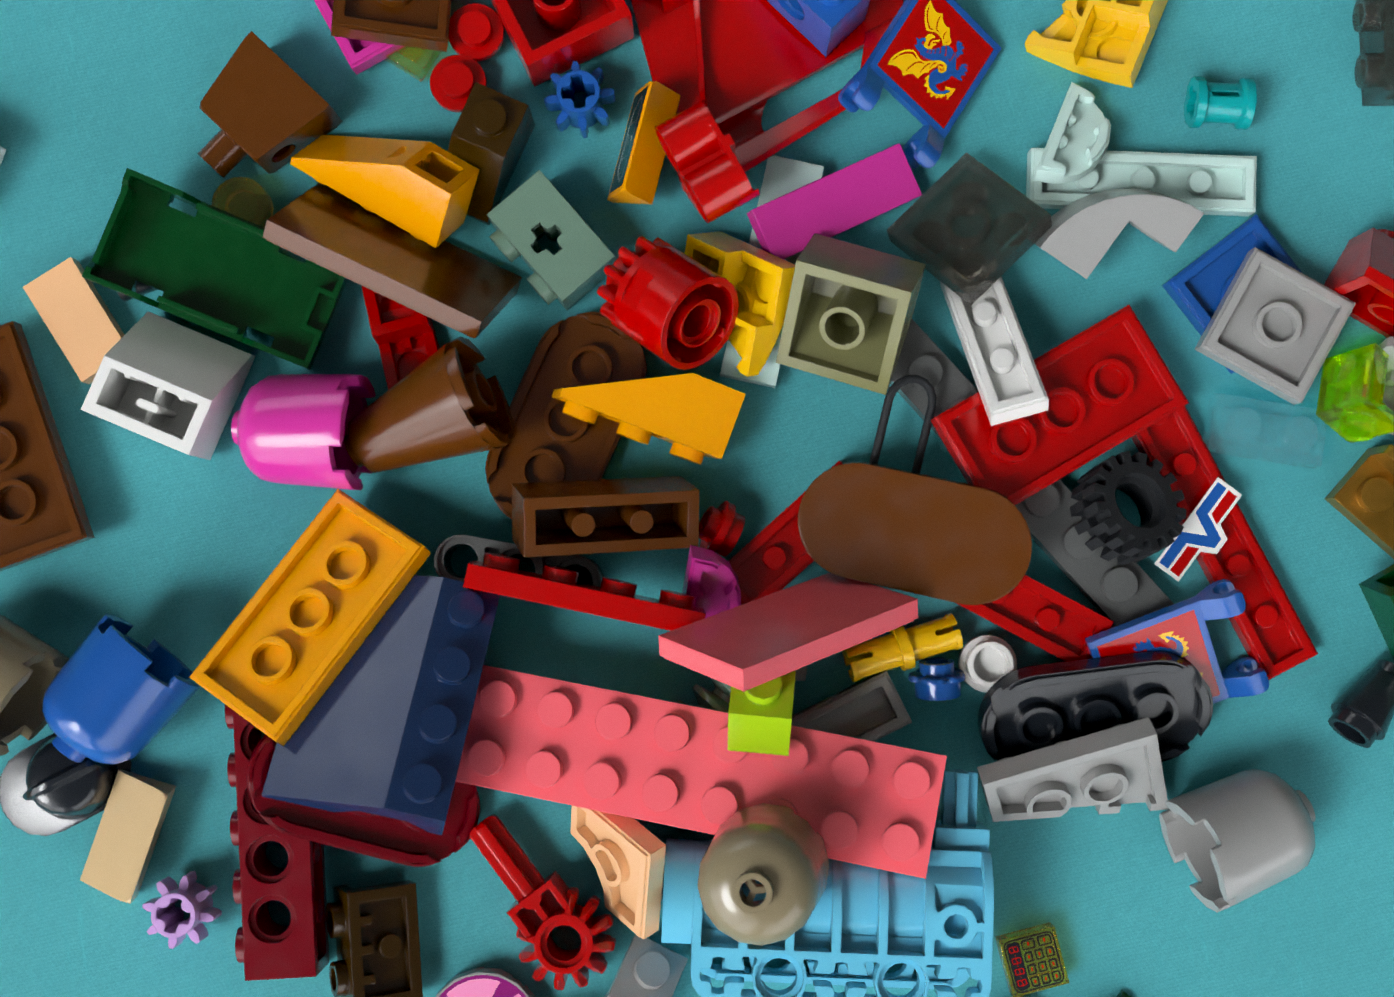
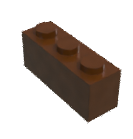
[512,476,699,557]

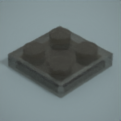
[887,152,1052,305]

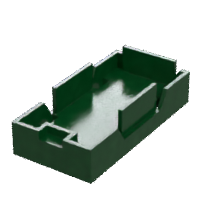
[82,168,348,370]

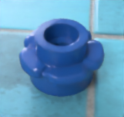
[908,657,966,701]

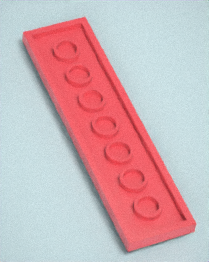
[455,665,947,879]

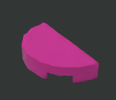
[682,545,741,618]

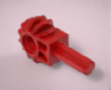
[469,814,616,990]

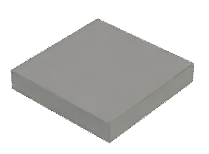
[1194,247,1356,405]

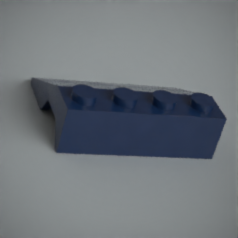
[262,575,500,835]

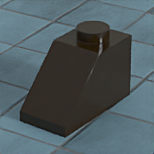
[448,82,535,225]

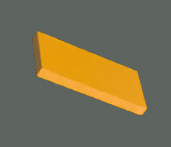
[189,489,431,747]

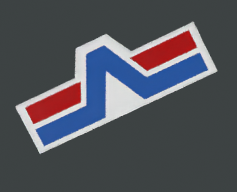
[1154,477,1242,582]

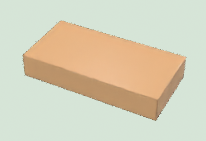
[23,257,124,384]

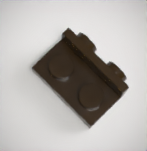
[326,880,423,997]

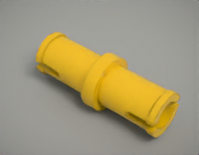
[842,613,963,682]

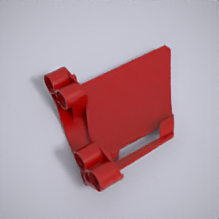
[631,0,903,223]

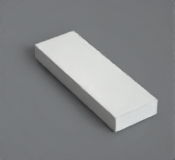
[940,260,1049,426]

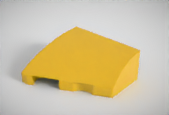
[1025,0,1168,88]
[685,231,795,377]

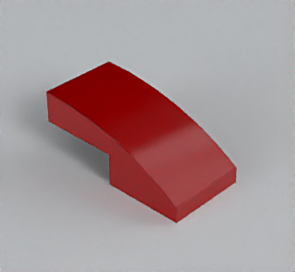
[361,286,440,390]

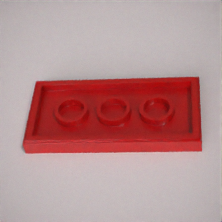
[930,305,1189,505]

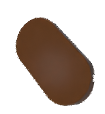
[485,312,647,519]
[798,462,1032,605]

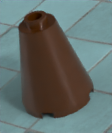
[344,336,514,473]

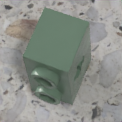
[487,170,616,310]

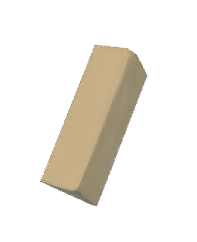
[80,769,176,904]

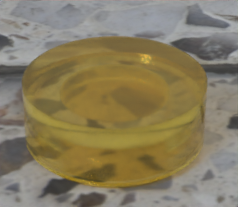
[212,177,273,228]

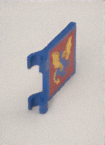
[838,0,1002,169]
[1085,579,1269,704]

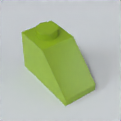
[727,670,796,756]

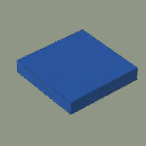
[1162,214,1302,374]

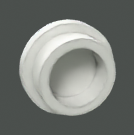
[958,635,1017,693]

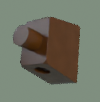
[197,31,342,178]

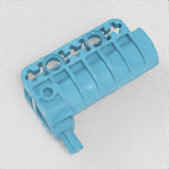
[661,769,994,997]

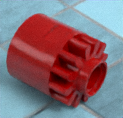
[597,236,739,370]

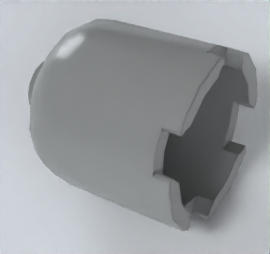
[1159,769,1316,913]

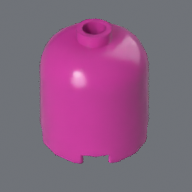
[231,374,376,491]

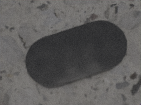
[978,651,1213,762]

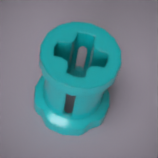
[1184,76,1257,130]

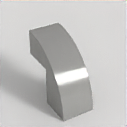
[1030,188,1204,279]

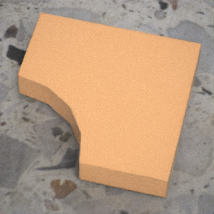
[570,806,666,940]

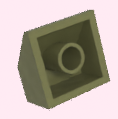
[776,233,926,395]

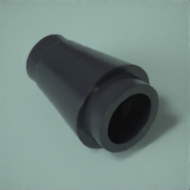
[1328,660,1394,748]

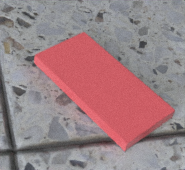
[658,572,918,691]

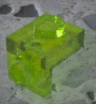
[1316,343,1394,443]

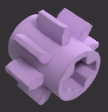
[142,871,222,949]

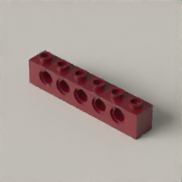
[225,625,329,981]

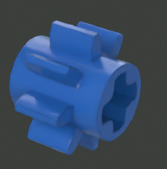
[544,61,616,138]

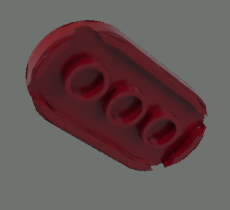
[247,735,480,867]

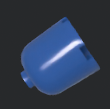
[42,614,200,764]

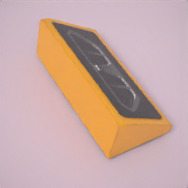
[607,81,681,205]

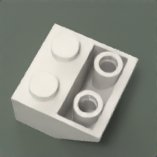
[80,311,255,460]

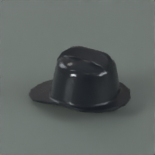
[0,733,132,836]

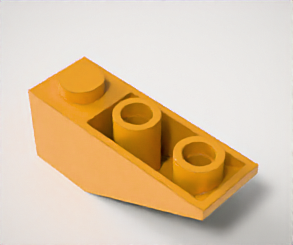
[290,135,480,248]
[552,373,746,465]

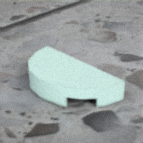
[1033,82,1111,184]

